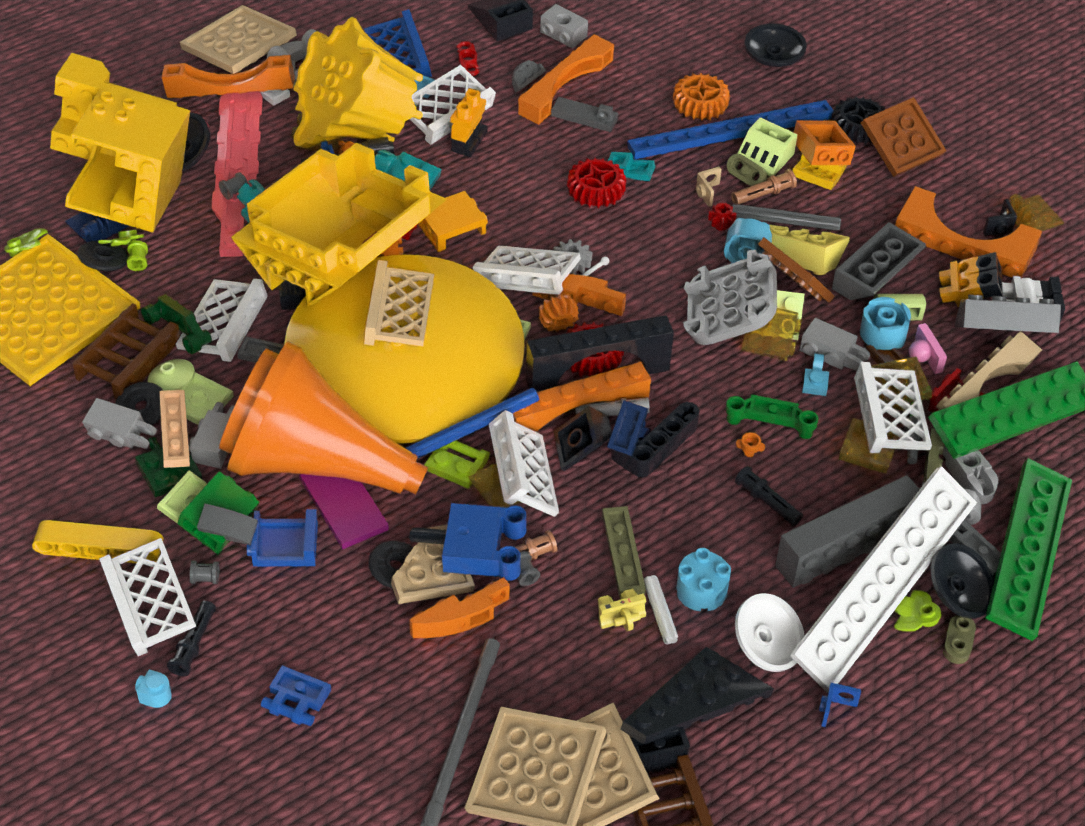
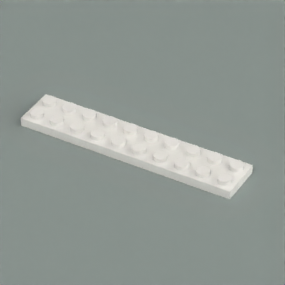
[790,467,977,692]

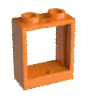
[793,120,856,165]

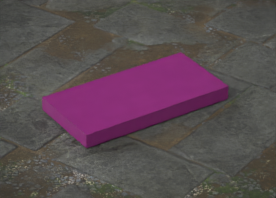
[299,474,389,549]

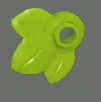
[4,228,48,257]
[98,230,144,247]
[894,590,941,631]

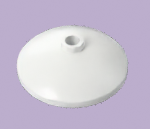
[735,593,805,672]

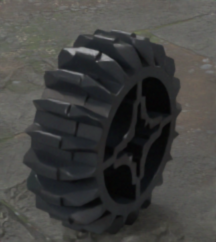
[831,96,885,145]

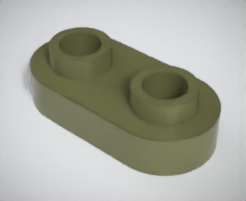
[727,154,767,186]
[943,615,976,664]

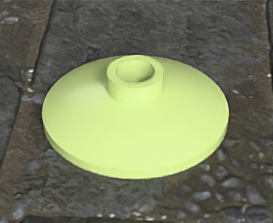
[147,359,195,391]

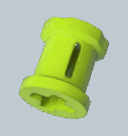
[127,240,148,271]

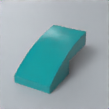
[607,152,655,181]

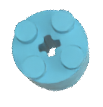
[724,218,772,264]
[860,297,911,350]

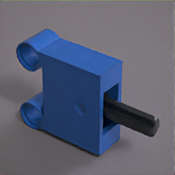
[409,503,527,581]

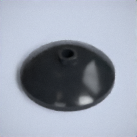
[744,23,807,67]
[182,112,211,171]
[931,543,995,619]

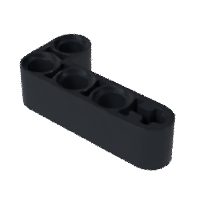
[611,402,700,477]

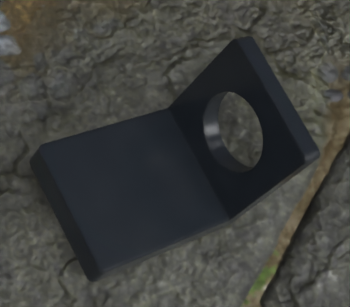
[983,199,1017,236]

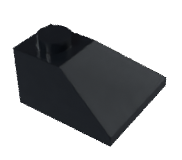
[553,406,612,471]

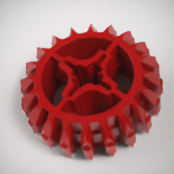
[567,157,626,209]
[566,321,624,377]

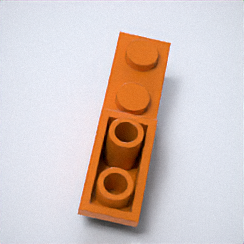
[532,274,626,316]
[409,577,510,638]

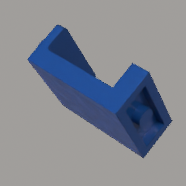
[247,509,318,567]

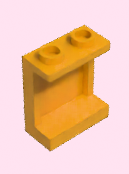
[418,191,488,252]

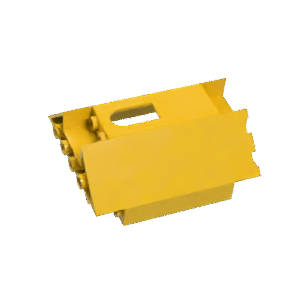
[231,143,447,307]

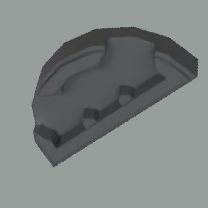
[512,60,546,92]

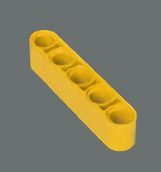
[32,520,164,563]

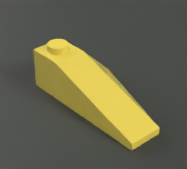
[769,225,850,275]

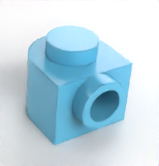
[135,669,172,708]

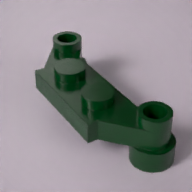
[141,294,212,355]

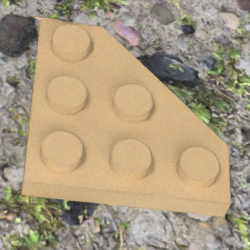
[391,525,475,604]

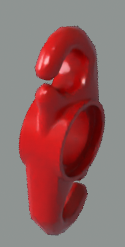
[456,41,480,76]

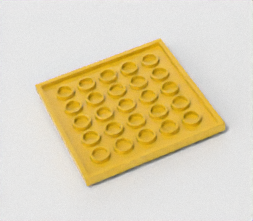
[0,234,141,386]

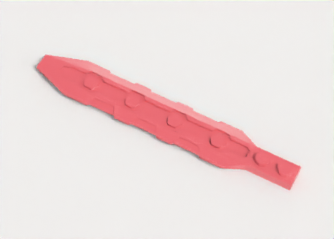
[212,91,263,257]

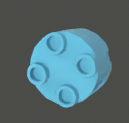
[676,548,731,611]

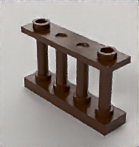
[72,303,180,400]
[632,755,714,826]

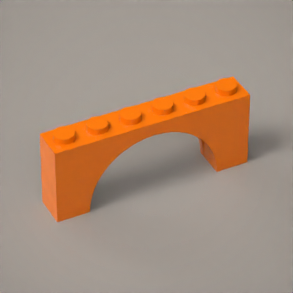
[895,186,1042,279]

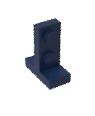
[607,400,652,456]

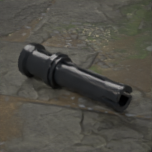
[735,466,803,527]
[167,600,216,677]

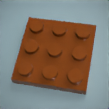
[861,97,947,177]
[758,237,835,303]

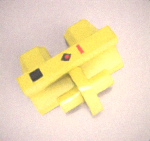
[598,589,646,632]

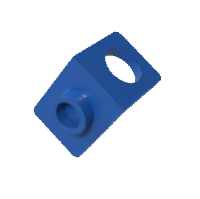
[819,683,861,727]

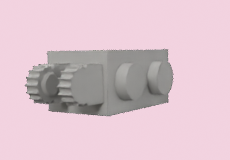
[800,318,870,371]
[82,398,157,449]
[189,402,235,469]

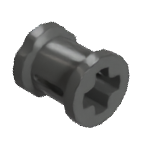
[219,172,248,200]
[518,551,541,586]
[190,560,220,584]

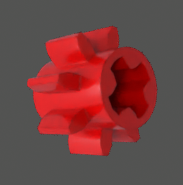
[708,203,737,230]

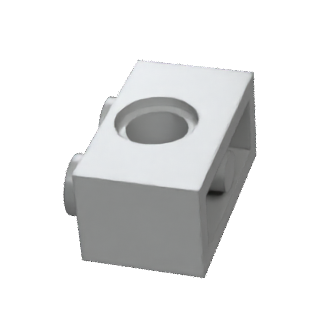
[540,4,588,49]

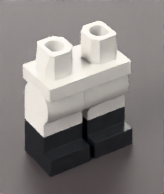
[1002,276,1065,322]

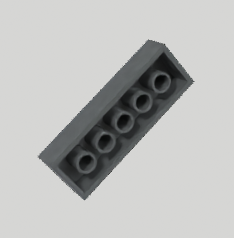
[775,475,920,588]

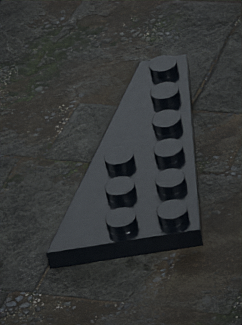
[620,647,774,744]

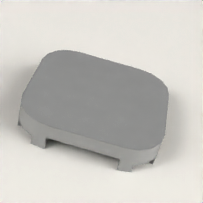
[683,250,777,345]

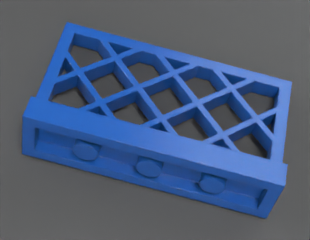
[364,9,432,77]

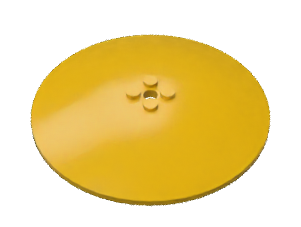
[284,254,525,443]

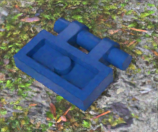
[261,665,331,726]

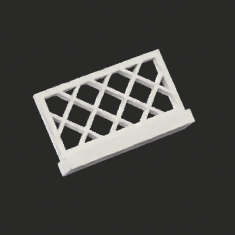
[410,65,496,145]
[473,246,581,295]
[176,279,267,362]
[854,362,932,453]
[489,410,559,517]
[99,538,197,656]

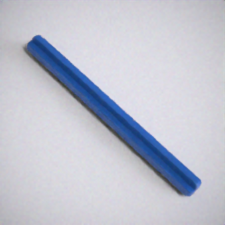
[406,388,539,459]

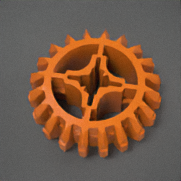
[673,73,730,121]

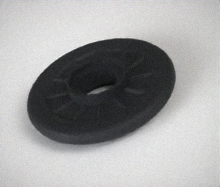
[77,241,129,271]
[115,382,164,425]
[368,540,413,589]

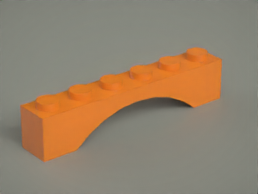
[518,34,614,125]
[162,55,295,98]
[513,362,651,437]

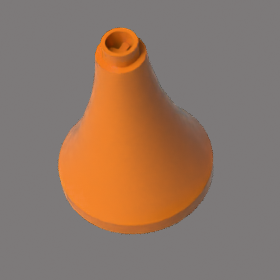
[219,341,428,495]

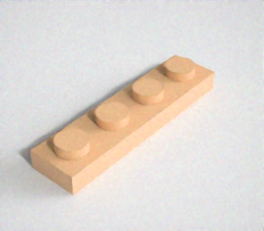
[159,390,190,468]

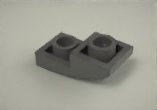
[197,504,258,545]

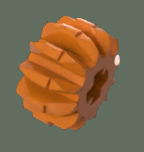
[539,294,579,332]

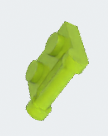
[425,441,490,489]

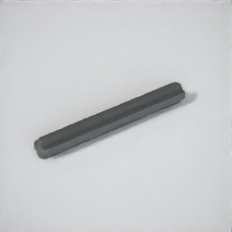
[732,204,841,231]

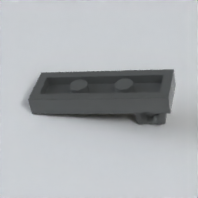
[551,97,618,132]

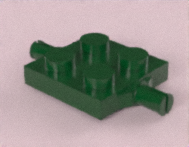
[135,437,202,498]

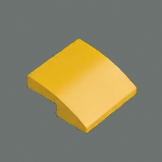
[792,154,847,190]

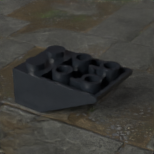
[468,0,533,41]

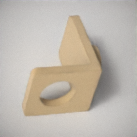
[696,167,721,207]

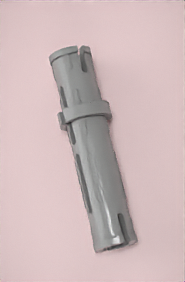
[575,397,650,417]

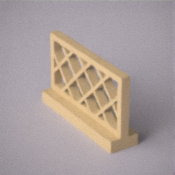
[364,260,434,346]

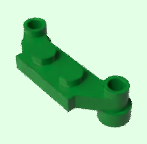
[726,394,819,439]

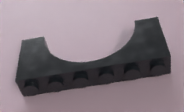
[526,315,674,392]

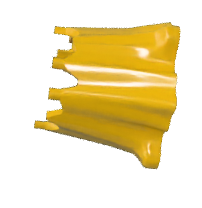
[294,17,423,149]

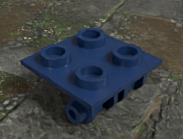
[65,212,129,243]

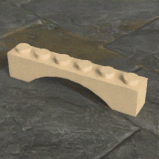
[936,331,1042,411]

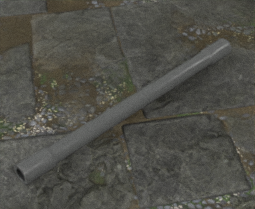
[420,638,500,826]

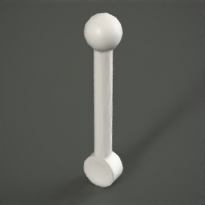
[582,257,609,276]

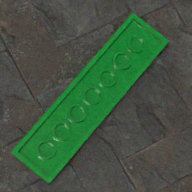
[928,362,1085,459]
[985,458,1072,641]

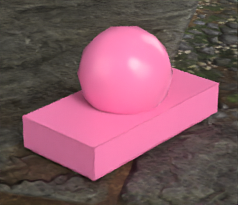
[909,323,947,374]

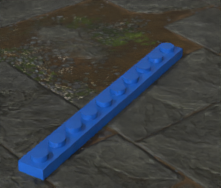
[627,100,834,159]

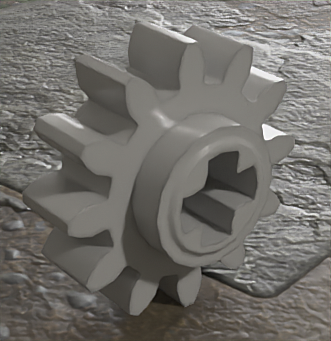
[553,239,592,275]

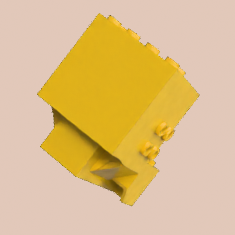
[50,53,190,232]

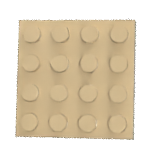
[180,5,297,74]
[576,702,659,826]
[465,707,606,826]

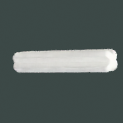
[644,575,678,645]

